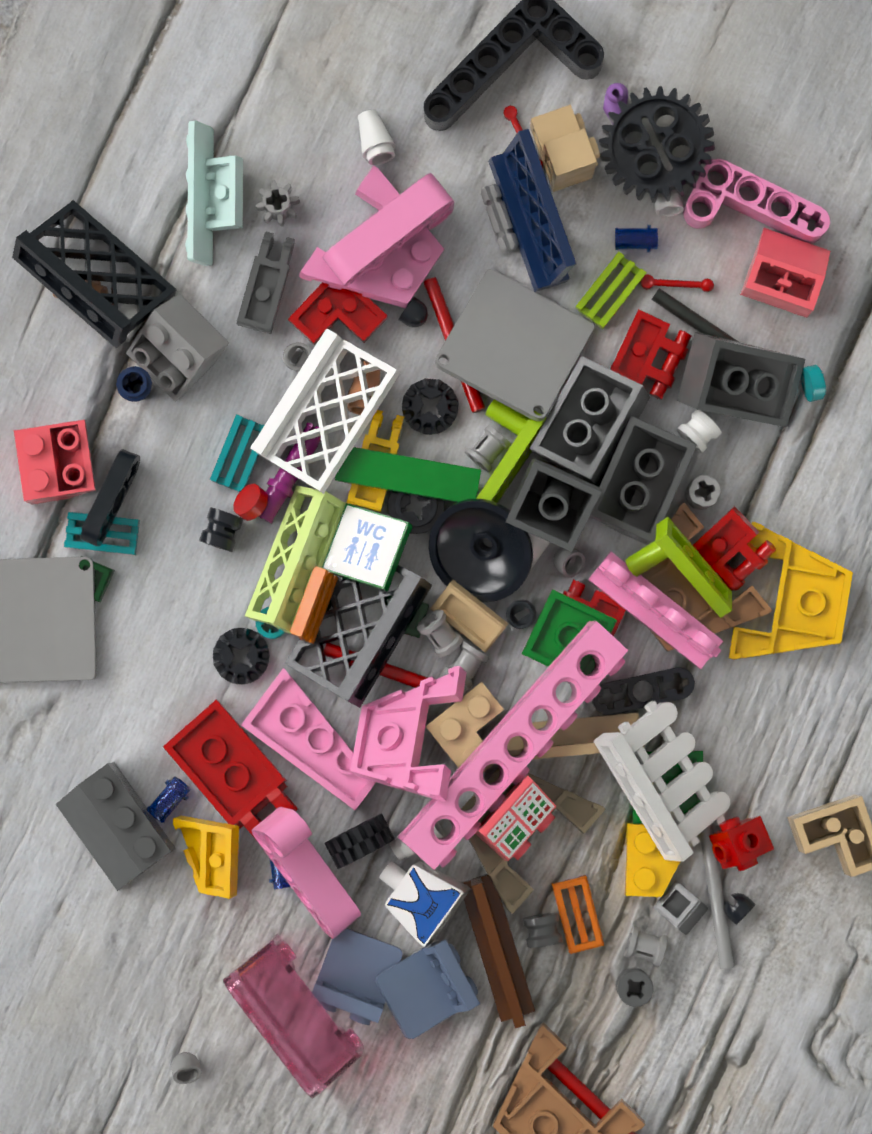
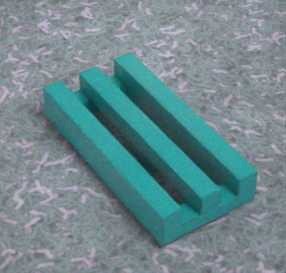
[210,414,265,492]
[64,512,140,555]

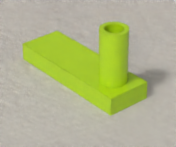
[476,399,546,503]
[625,517,732,618]

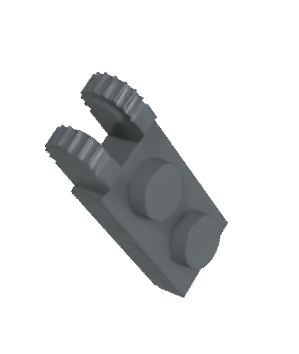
[236,231,295,334]

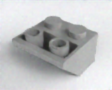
[126,293,229,402]

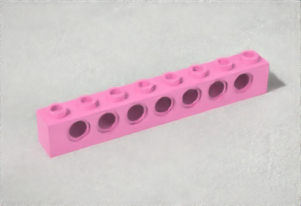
[398,621,628,870]

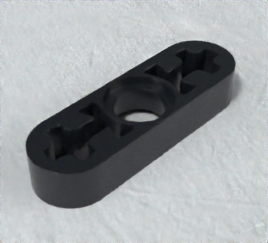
[81,449,140,547]
[592,667,695,715]

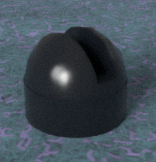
[398,296,428,327]
[506,600,537,629]
[724,893,756,925]

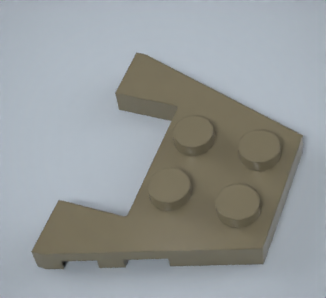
[461,767,606,914]

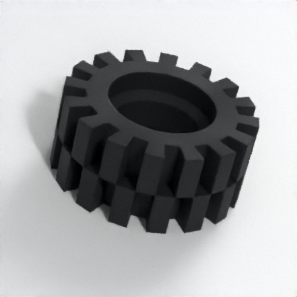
[324,813,395,869]

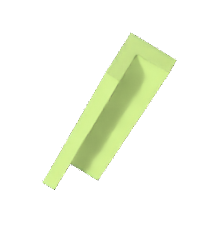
[245,485,346,634]

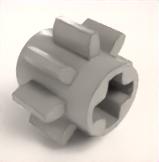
[255,180,300,227]

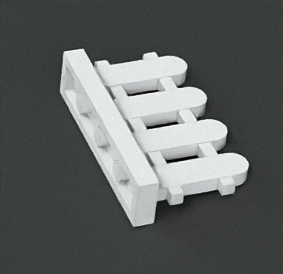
[594,701,730,862]

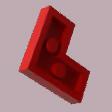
[288,282,388,345]

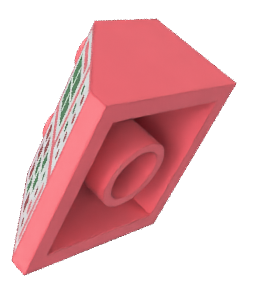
[475,776,556,861]

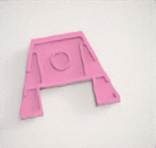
[299,165,444,308]
[350,666,467,801]

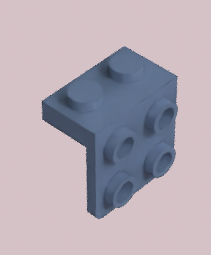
[310,928,403,1025]
[375,940,480,1039]

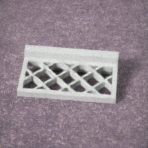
[251,329,400,494]

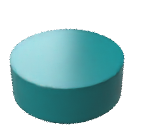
[800,365,826,402]

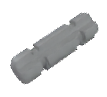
[481,184,519,253]

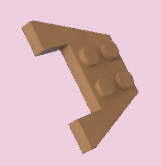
[641,503,772,651]
[493,1022,645,1134]

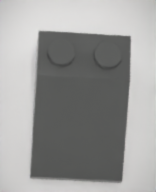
[677,332,806,427]

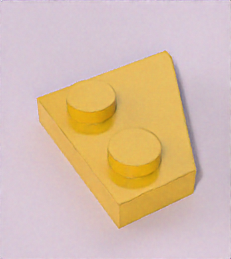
[173,815,239,899]
[625,823,681,897]

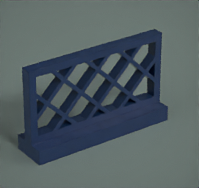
[488,129,576,292]

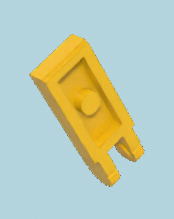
[346,409,404,513]

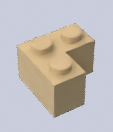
[530,104,600,192]
[425,682,504,773]
[787,794,872,877]

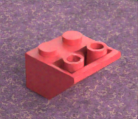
[740,228,831,318]
[14,420,96,505]

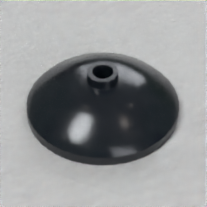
[428,499,533,602]

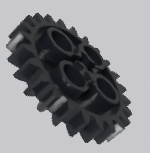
[599,86,715,203]

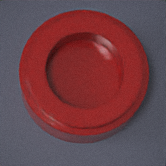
[233,484,268,521]

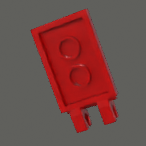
[162,699,298,841]

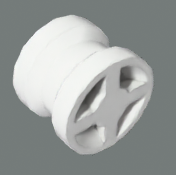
[677,409,722,454]

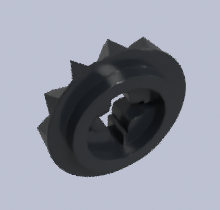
[402,378,458,435]
[388,491,444,534]
[213,628,270,684]

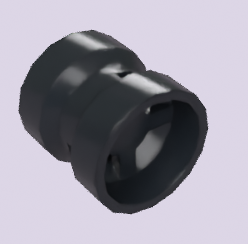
[199,507,244,552]

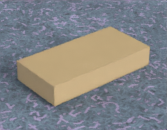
[430,580,509,653]

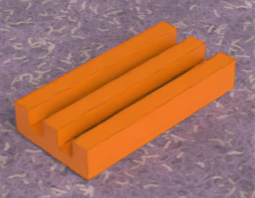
[290,566,338,644]
[551,875,604,954]

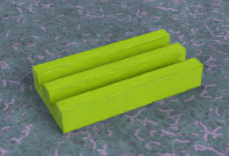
[575,251,647,329]

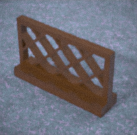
[461,874,536,1029]

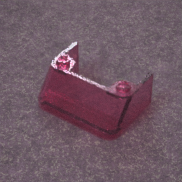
[223,933,364,1099]

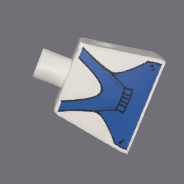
[379,861,471,947]

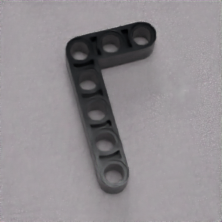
[423,0,604,131]

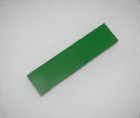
[335,447,481,502]

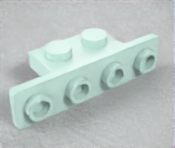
[185,120,243,266]

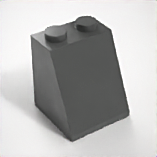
[506,459,602,552]

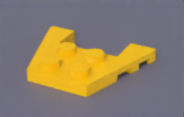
[729,522,853,660]

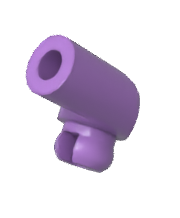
[603,83,628,124]

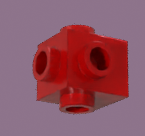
[709,816,774,871]

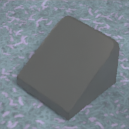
[653,880,708,935]

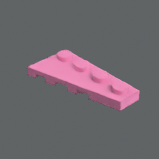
[241,668,376,810]

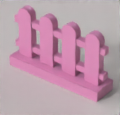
[588,552,723,669]

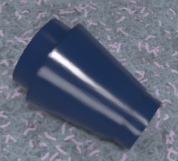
[116,366,152,402]

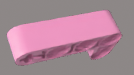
[683,159,830,244]
[323,173,454,286]
[251,807,361,939]

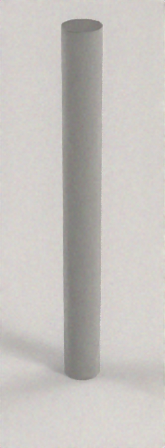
[700,824,734,969]

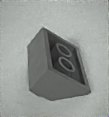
[530,356,650,487]
[590,416,697,545]
[56,762,176,891]

